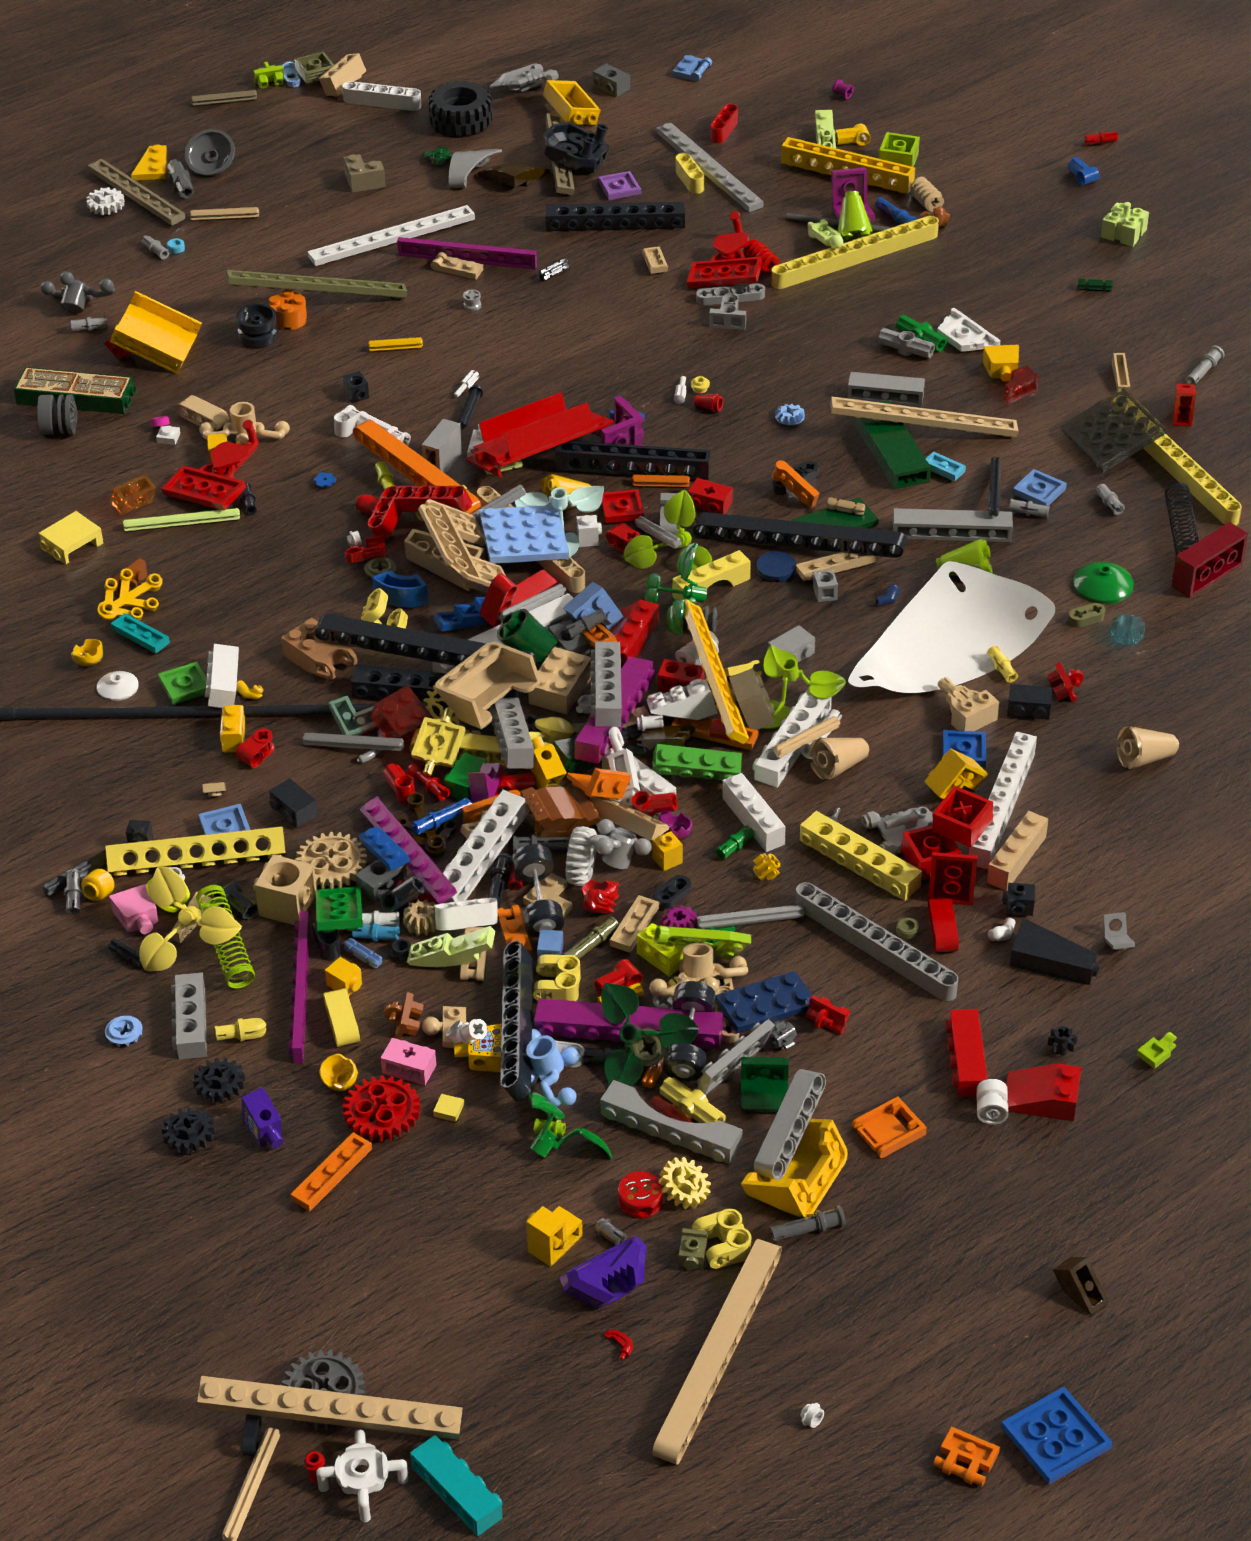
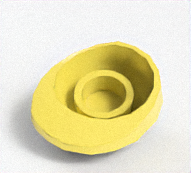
[535,717,575,739]

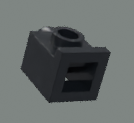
[125,820,154,855]

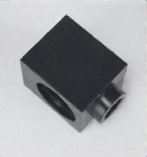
[343,371,369,403]

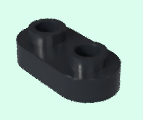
[654,875,691,909]

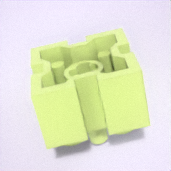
[1101,202,1149,247]

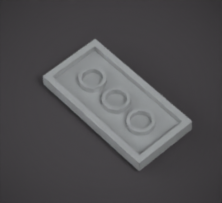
[696,1019,775,1096]

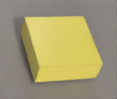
[433,1094,464,1122]

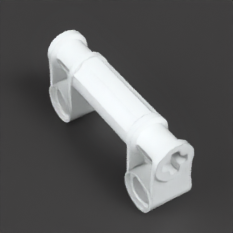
[334,405,411,446]

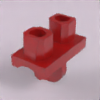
[1047,662,1084,702]
[805,995,850,1035]

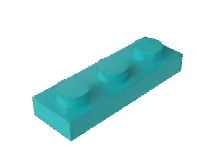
[111,613,170,654]

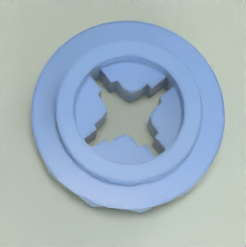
[775,404,805,425]
[105,1016,143,1047]

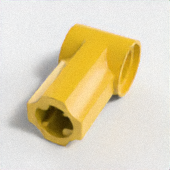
[835,124,871,146]

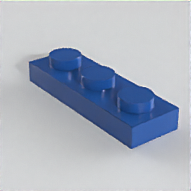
[359,826,410,871]

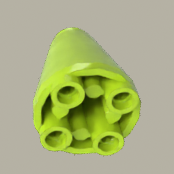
[837,191,872,242]
[936,539,993,576]

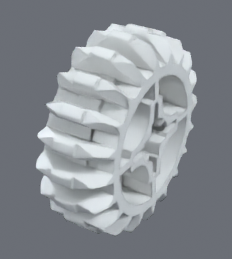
[565,826,597,886]

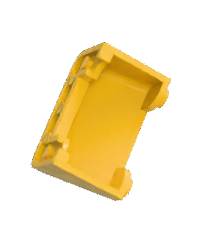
[741,1119,847,1218]

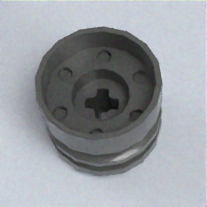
[37,395,77,435]

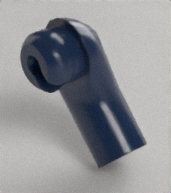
[875,584,900,606]

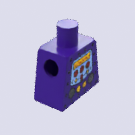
[242,1087,284,1149]

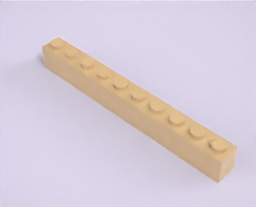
[197,1376,463,1440]

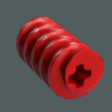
[743,239,780,274]

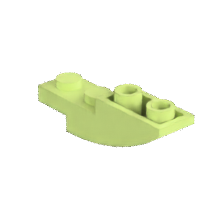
[815,110,836,148]
[407,926,495,967]

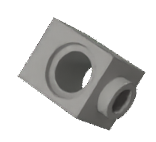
[813,569,838,602]

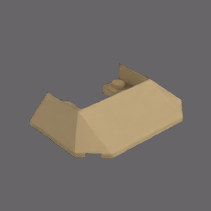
[418,499,506,594]

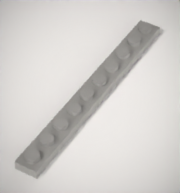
[657,123,763,212]

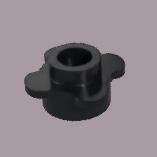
[388,939,412,961]

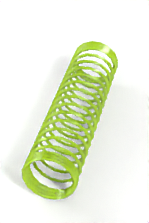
[196,885,255,988]

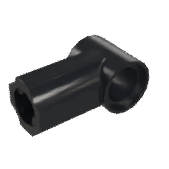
[380,876,425,911]
[214,880,258,920]

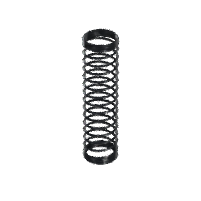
[1164,482,1199,555]

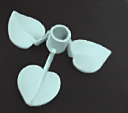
[515,486,604,557]

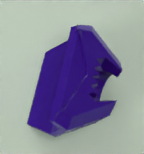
[559,1236,646,1309]

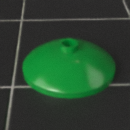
[1073,561,1134,604]

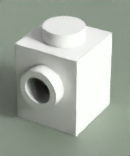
[577,515,602,547]

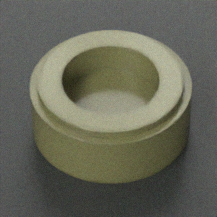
[896,918,919,939]

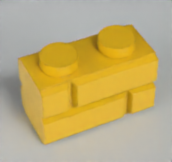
[220,705,245,753]

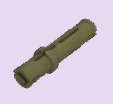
[562,917,619,959]

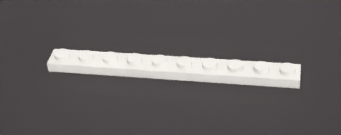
[308,205,475,266]

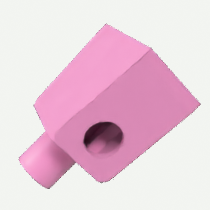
[109,883,158,934]

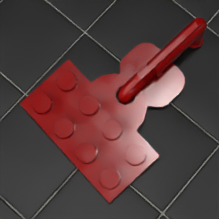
[686,211,763,289]
[161,420,258,511]

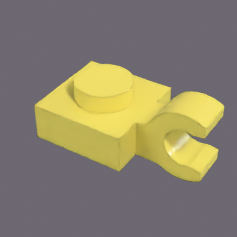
[724,660,762,677]

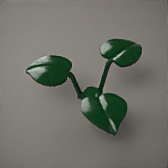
[601,983,699,1086]

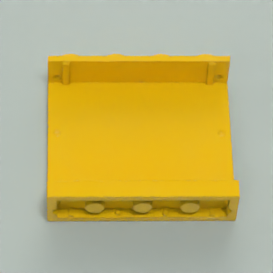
[110,291,202,374]

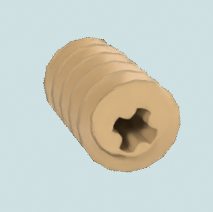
[910,177,944,212]

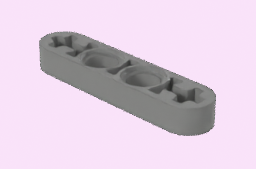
[696,284,765,305]

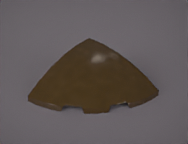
[478,163,550,188]

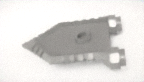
[489,63,559,92]
[862,807,933,856]

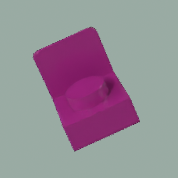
[468,763,504,803]

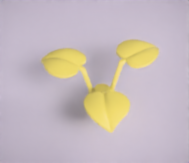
[139,866,242,972]

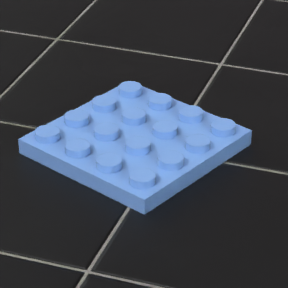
[479,505,569,563]

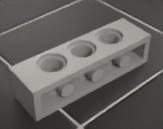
[171,972,207,1060]

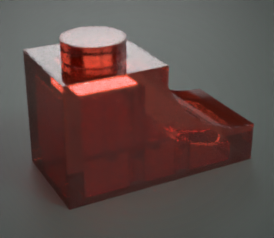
[1004,365,1040,403]

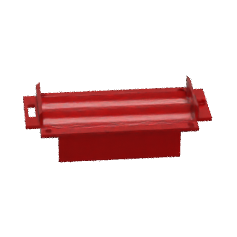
[465,392,614,478]

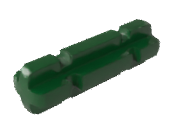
[1077,279,1113,291]

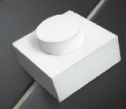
[156,426,180,445]

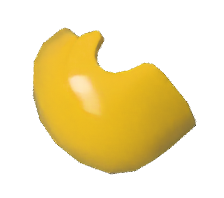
[71,639,103,666]
[319,1054,358,1092]

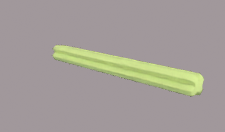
[123,508,240,531]

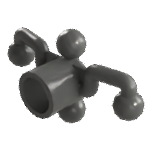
[41,271,115,313]

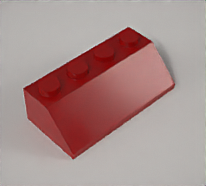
[609,599,659,669]

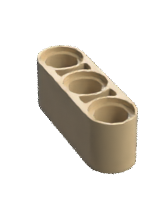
[176,395,229,432]

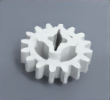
[86,187,124,215]

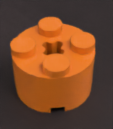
[269,289,307,330]

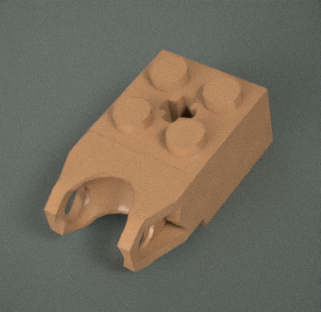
[281,618,357,679]

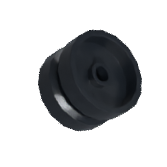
[236,304,278,348]

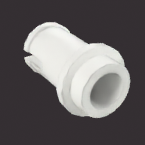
[637,715,663,732]

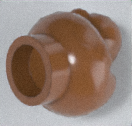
[920,206,950,228]

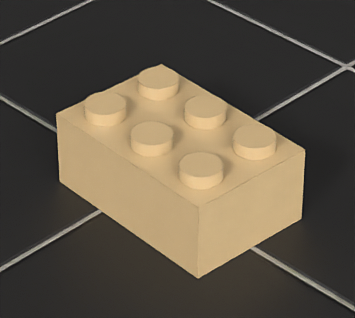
[529,647,591,715]

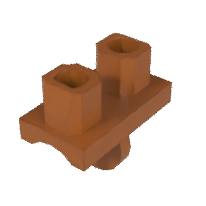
[384,992,424,1039]

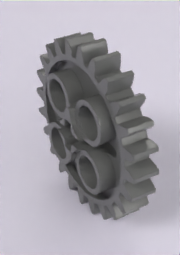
[282,1349,366,1430]

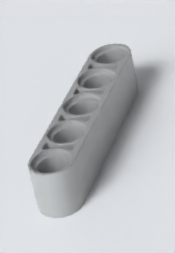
[754,1069,826,1180]

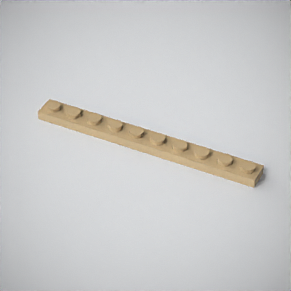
[830,397,1018,437]

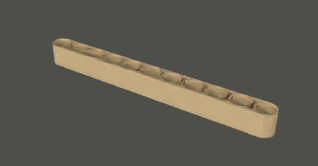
[652,1239,782,1465]

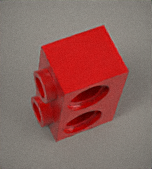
[658,659,704,692]

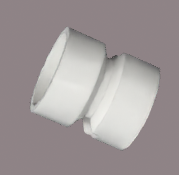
[977,1079,1008,1125]

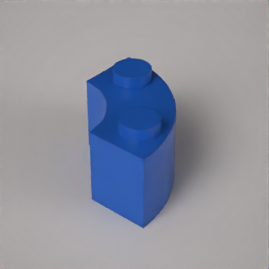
[372,570,428,608]

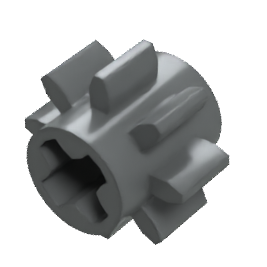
[768,1020,797,1050]

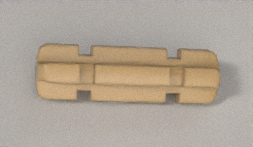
[827,497,865,515]

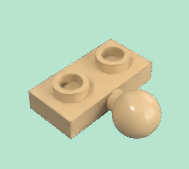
[422,1006,466,1048]

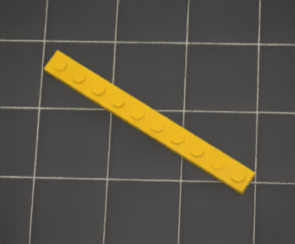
[683,599,749,744]

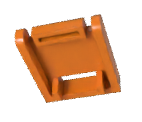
[851,1096,927,1158]

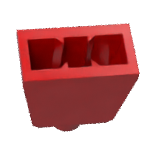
[1173,384,1196,426]

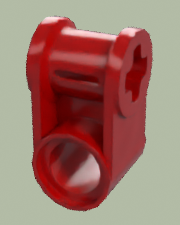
[605,523,640,553]
[235,728,274,768]

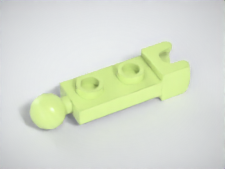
[808,219,843,249]

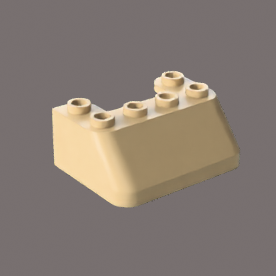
[435,642,541,729]

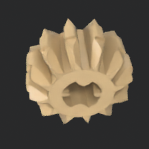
[403,899,436,936]

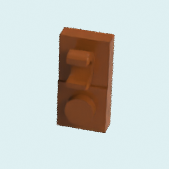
[113,558,147,597]

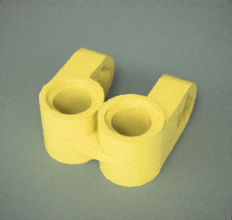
[533,955,581,1001]
[692,1209,751,1269]

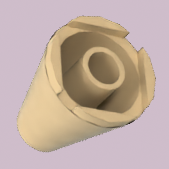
[1117,726,1179,769]
[809,738,869,780]

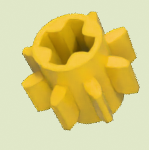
[753,853,780,881]

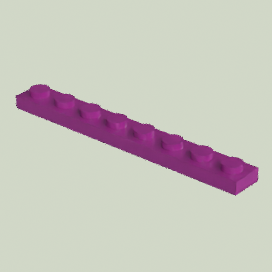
[397,237,537,270]
[359,796,458,904]
[288,911,310,1064]

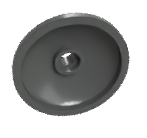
[185,129,235,176]

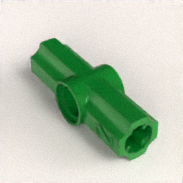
[896,314,947,352]

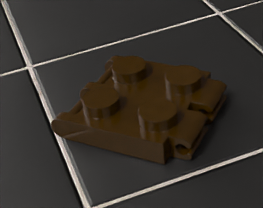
[637,725,696,750]

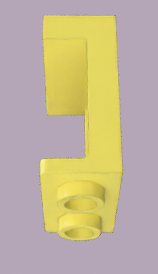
[39,511,103,565]

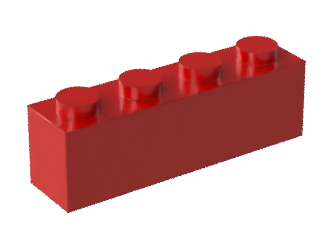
[945,1009,988,1097]

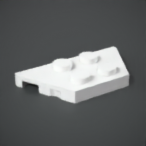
[937,308,1001,352]

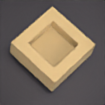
[202,782,226,797]

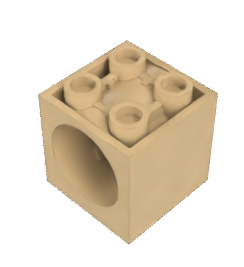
[253,855,317,925]

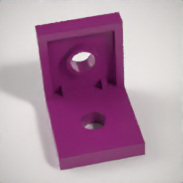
[832,167,875,222]
[601,395,644,446]

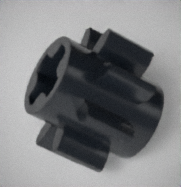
[1047,1026,1078,1055]

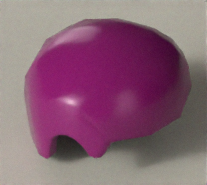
[659,812,693,840]

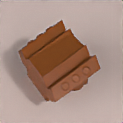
[521,787,601,838]

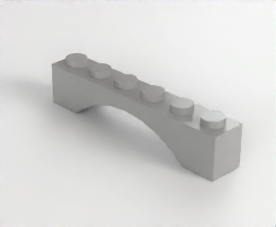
[600,1080,742,1165]

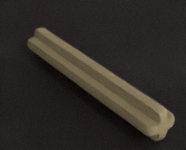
[191,90,257,106]

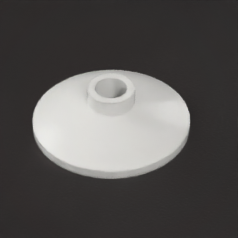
[97,671,138,701]

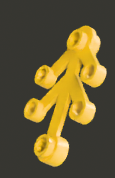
[97,568,162,621]

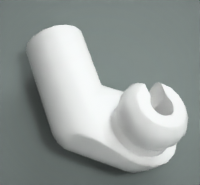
[988,918,1015,941]

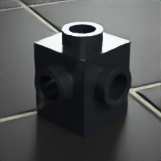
[1002,882,1035,916]

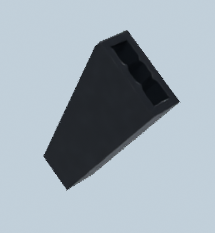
[1010,919,1100,985]

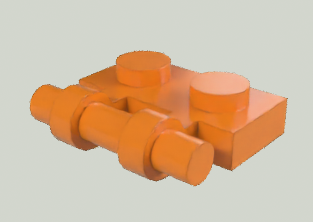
[933,1426,1000,1487]

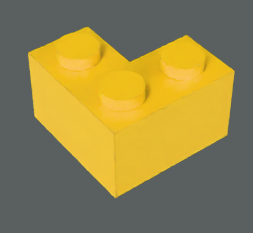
[924,748,988,799]
[526,1206,582,1267]

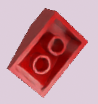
[928,852,978,906]
[1006,1063,1081,1121]

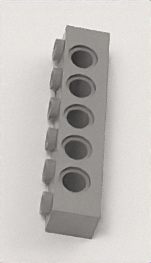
[591,642,622,727]
[489,698,534,768]

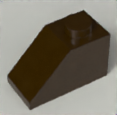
[1053,1257,1109,1314]

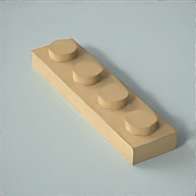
[796,552,877,581]

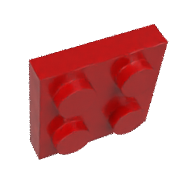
[601,489,644,523]

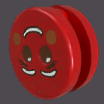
[618,1171,663,1218]

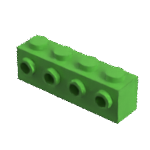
[652,744,742,781]

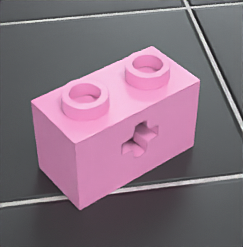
[381,1038,436,1086]

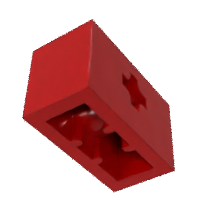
[688,478,733,514]

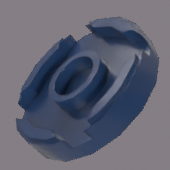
[756,551,796,582]

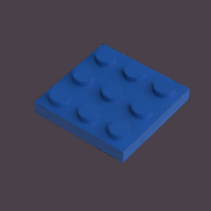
[1001,1387,1113,1485]

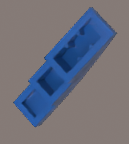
[433,597,487,631]

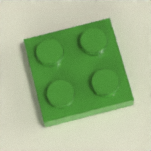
[158,662,207,705]

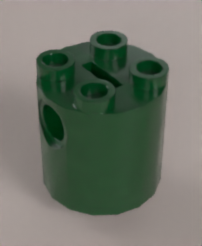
[497,609,557,665]

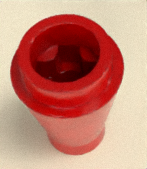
[694,394,723,412]

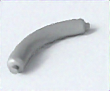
[357,727,386,763]

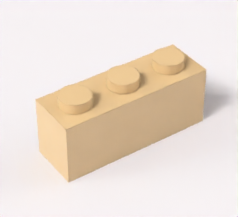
[319,53,366,97]

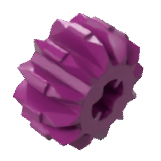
[660,905,698,929]

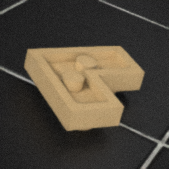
[523,873,572,917]

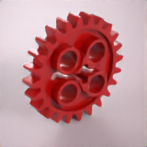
[343,1075,421,1142]

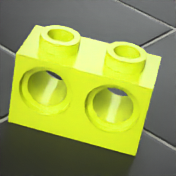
[637,923,685,977]

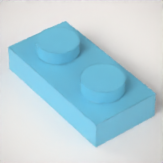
[926,452,966,481]

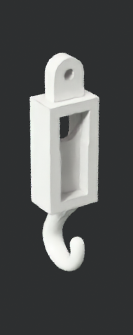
[607,727,640,808]

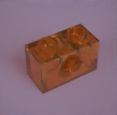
[110,474,156,516]

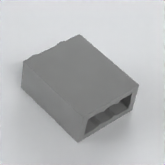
[422,419,462,474]

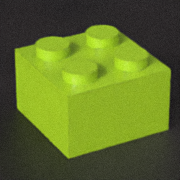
[879,132,920,167]

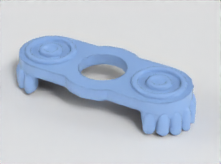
[283,61,301,88]

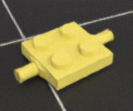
[411,708,466,776]

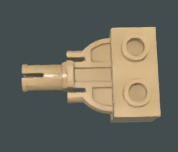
[937,677,999,731]

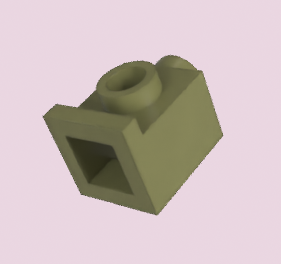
[679,1228,707,1270]

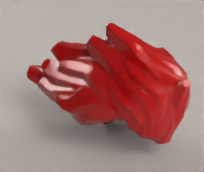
[581,879,620,914]

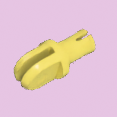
[215,1018,266,1042]

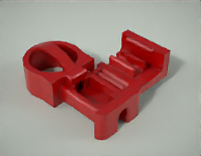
[344,535,387,563]

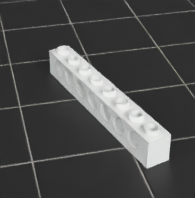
[969,732,1037,869]

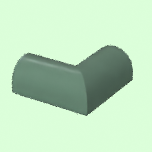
[328,696,384,736]

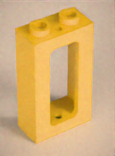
[543,80,600,125]

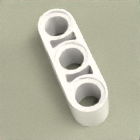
[435,898,498,930]

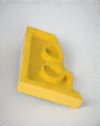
[131,145,167,181]

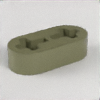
[1068,603,1105,628]

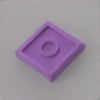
[598,171,641,200]

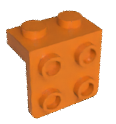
[567,768,631,800]

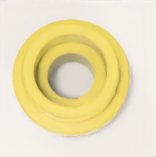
[691,376,710,393]

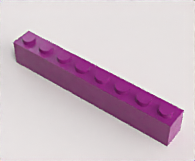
[574,657,655,764]
[534,998,724,1049]

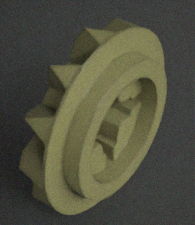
[364,557,396,580]
[631,1028,666,1067]

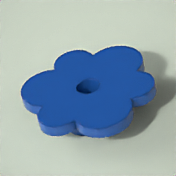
[314,472,336,487]

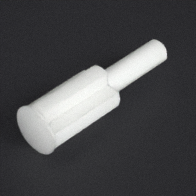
[454,370,479,397]
[674,376,686,404]

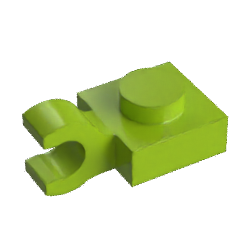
[1137,1032,1177,1069]

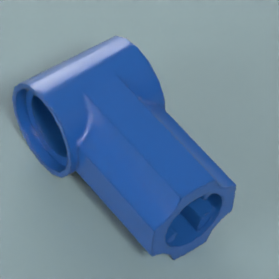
[1068,157,1100,186]

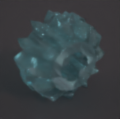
[1110,612,1145,646]

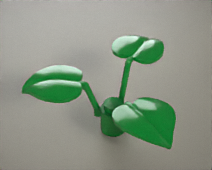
[645,543,707,635]
[528,1092,612,1160]

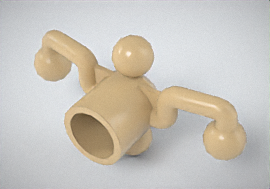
[199,402,290,445]
[649,943,748,998]

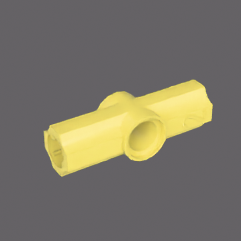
[660,1077,726,1123]

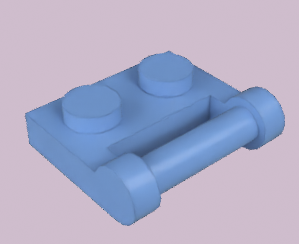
[673,55,712,82]

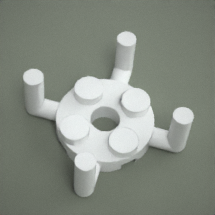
[316,1430,408,1522]

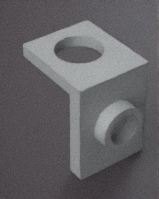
[1103,912,1135,950]

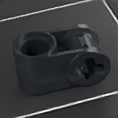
[312,922,341,961]

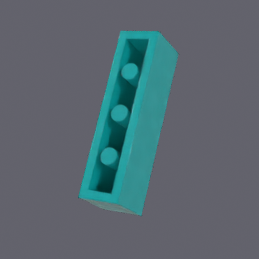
[410,1435,503,1537]

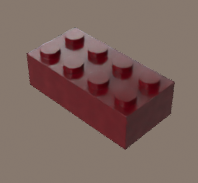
[1171,522,1248,598]

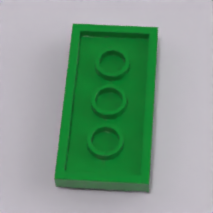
[316,887,363,933]

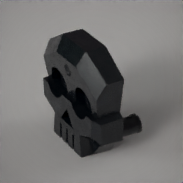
[541,122,609,173]

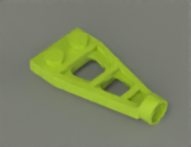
[654,925,751,959]

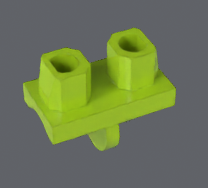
[254,62,284,89]

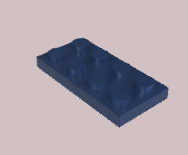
[715,971,813,1033]

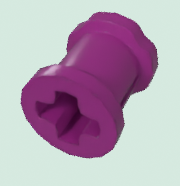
[832,79,854,99]

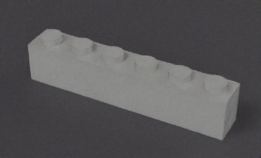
[893,508,1013,542]

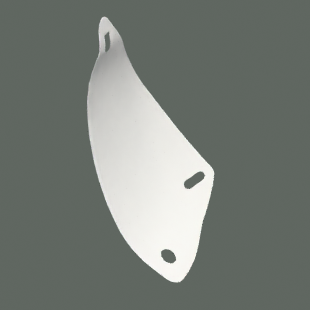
[848,561,1055,693]

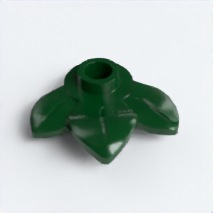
[424,147,454,165]

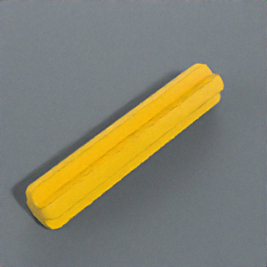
[368,337,423,352]

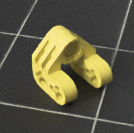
[361,588,408,628]

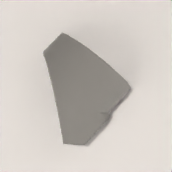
[449,149,502,188]

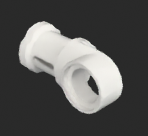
[446,1019,487,1044]

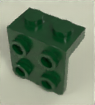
[741,1057,789,1112]

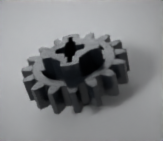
[193,1057,245,1103]
[162,1107,215,1155]

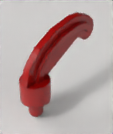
[605,1330,633,1360]

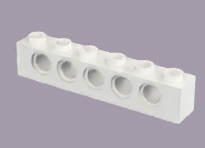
[753,687,832,788]
[443,790,529,903]

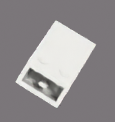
[646,679,718,720]

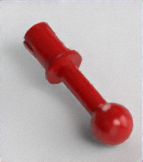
[407,762,450,801]

